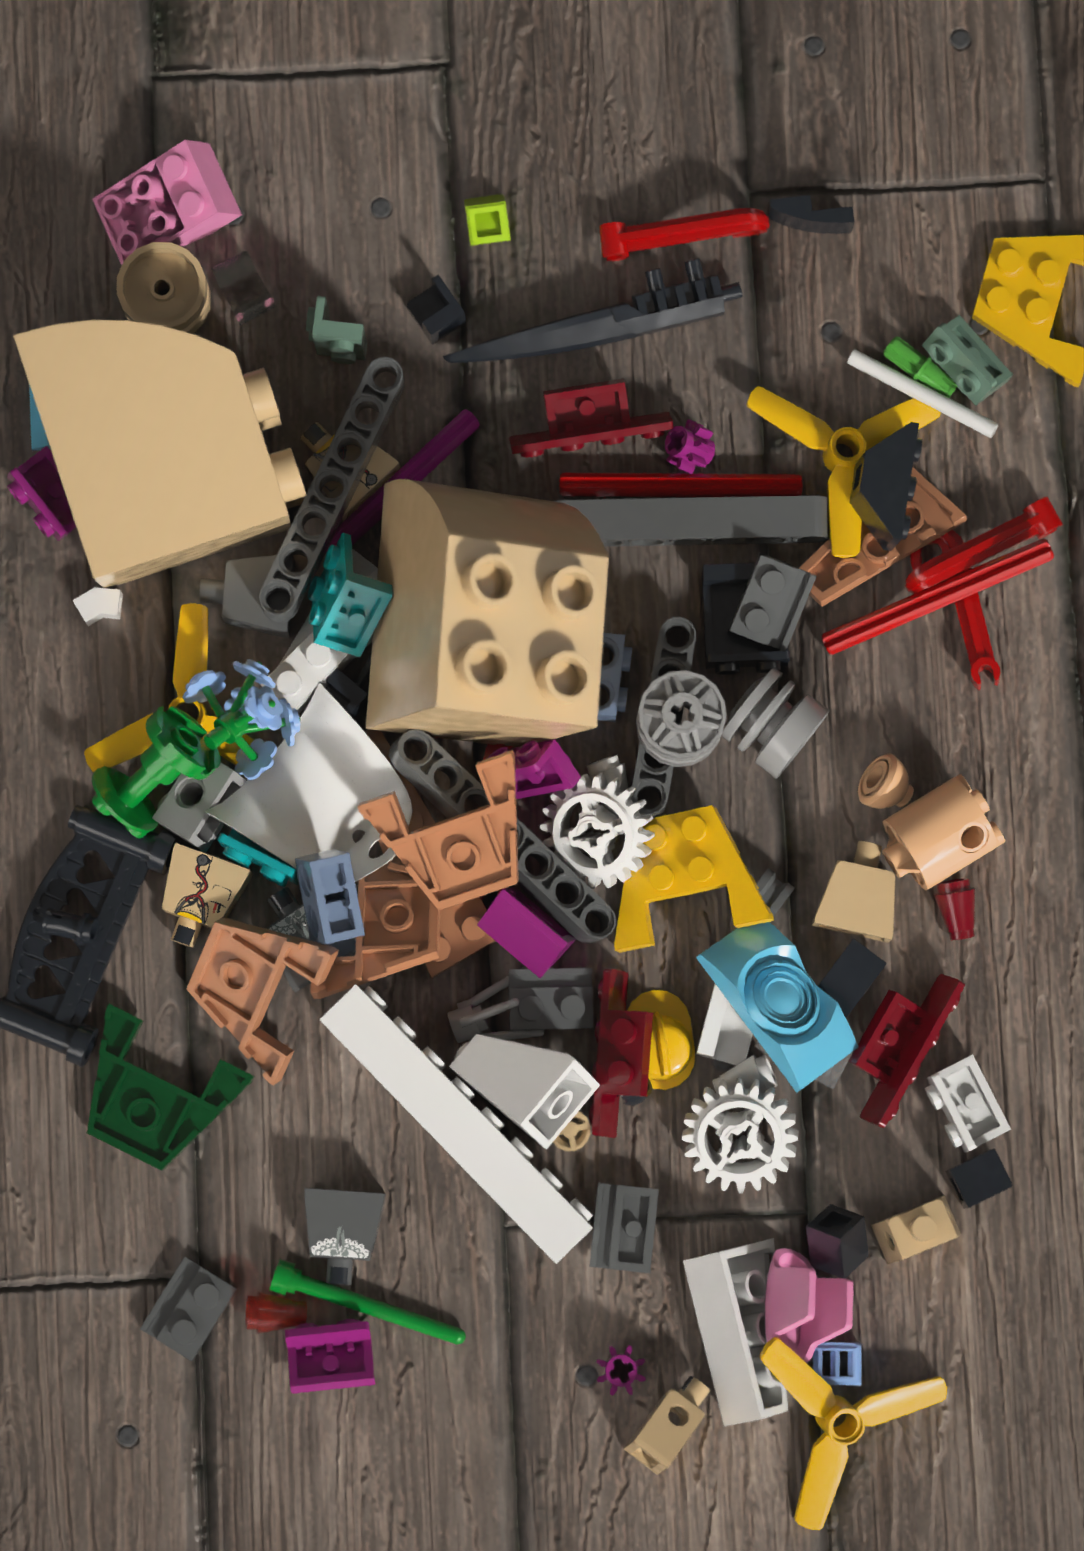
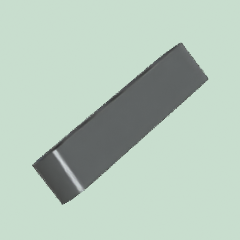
[631,617,696,818]

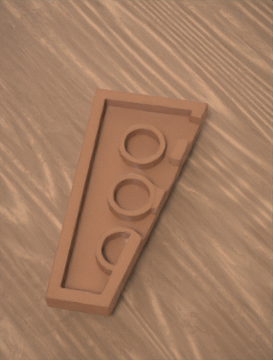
[799,468,967,607]

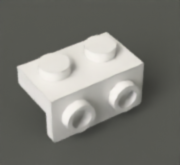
[925,1055,1011,1152]

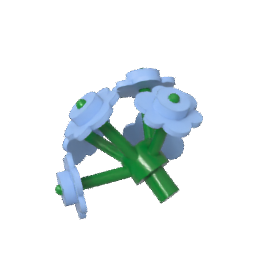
[183,659,301,780]

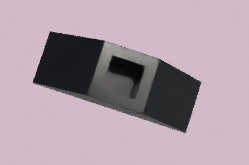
[850,422,922,551]

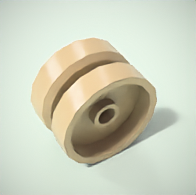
[117,242,210,334]

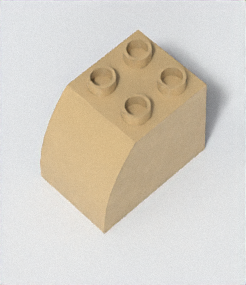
[13,320,306,588]
[366,479,609,747]

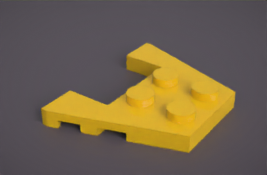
[971,235,1084,387]
[614,805,774,953]

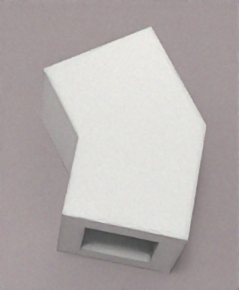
[72,587,123,626]

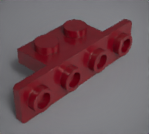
[509,378,674,458]
[589,968,653,1138]
[848,974,965,1128]

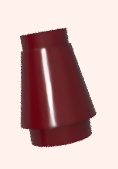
[934,878,975,940]

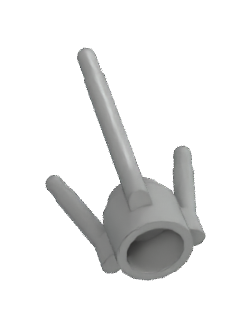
[447,966,544,1043]

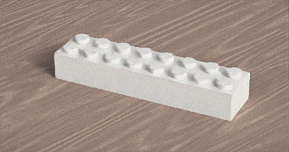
[319,984,593,1264]

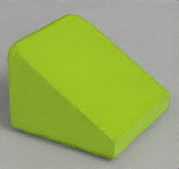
[464,194,510,246]

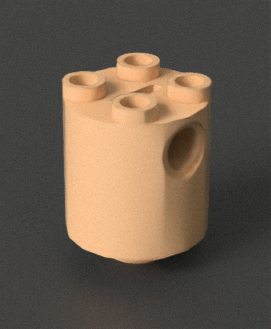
[882,774,1005,891]

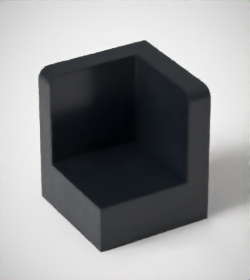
[407,274,466,345]
[325,668,368,719]
[945,1148,1012,1209]
[806,1204,869,1278]

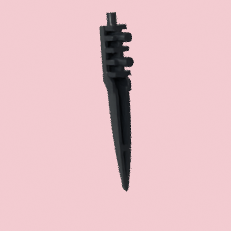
[443,258,743,363]

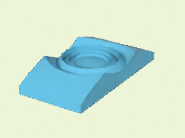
[696,922,858,1093]

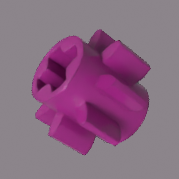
[665,419,715,474]
[596,1345,646,1396]

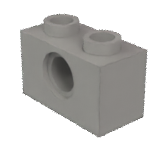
[152,763,246,853]

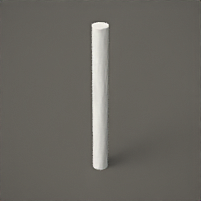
[847,349,998,438]

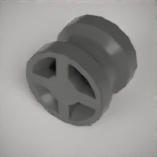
[757,868,795,917]

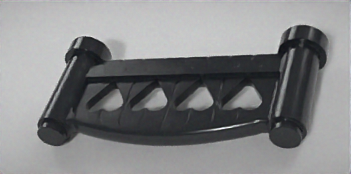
[0,805,180,1067]

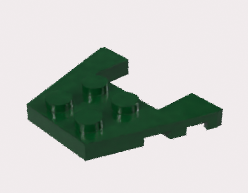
[87,1004,255,1171]

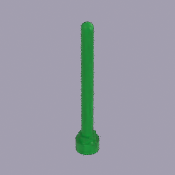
[269,1258,466,1344]

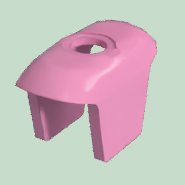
[765,1248,853,1363]

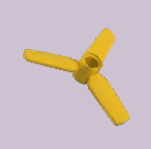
[746,386,941,558]
[84,603,254,772]
[760,1337,947,1530]

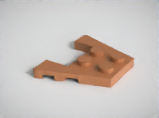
[357,750,519,910]
[310,862,441,999]
[186,917,339,1086]

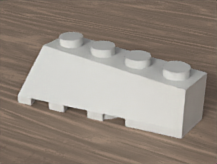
[260,549,378,714]
[683,1238,788,1427]

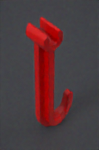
[599,208,770,261]
[905,496,1063,595]
[910,530,1000,690]

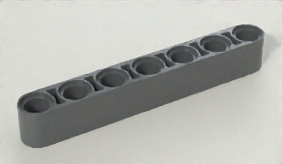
[259,357,405,623]
[553,496,829,547]
[389,729,616,944]

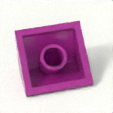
[477,885,576,979]

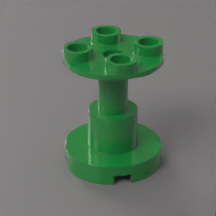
[92,706,221,838]

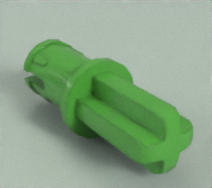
[883,336,958,398]

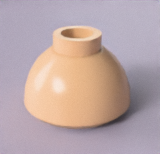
[858,754,914,809]

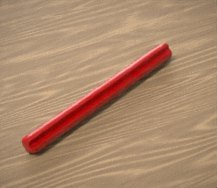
[559,473,803,497]
[822,538,1054,655]

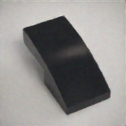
[767,195,855,234]
[818,938,887,1018]

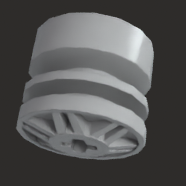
[722,667,830,779]
[636,670,727,767]

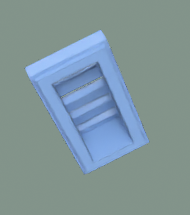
[813,1342,861,1385]

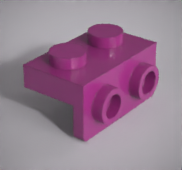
[7,446,77,542]
[479,739,582,799]
[285,1319,375,1394]

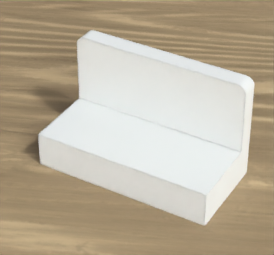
[696,983,753,1065]

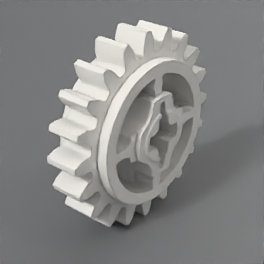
[540,773,655,889]
[682,1077,799,1193]

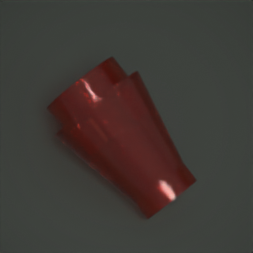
[245,1292,307,1334]

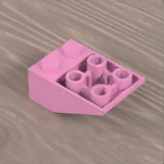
[92,140,242,265]

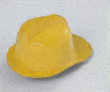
[627,990,695,1090]

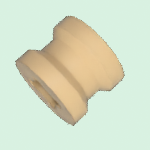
[552,1111,590,1151]

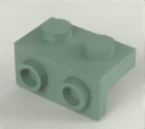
[306,296,367,364]
[922,315,1013,406]

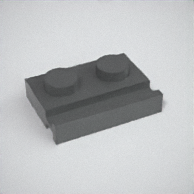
[729,552,817,651]
[508,968,593,1030]
[589,1183,659,1273]
[140,1257,237,1361]

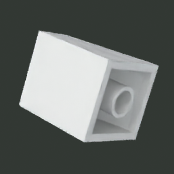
[449,1034,600,1149]

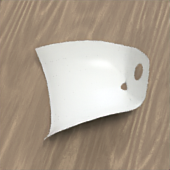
[205,683,413,882]

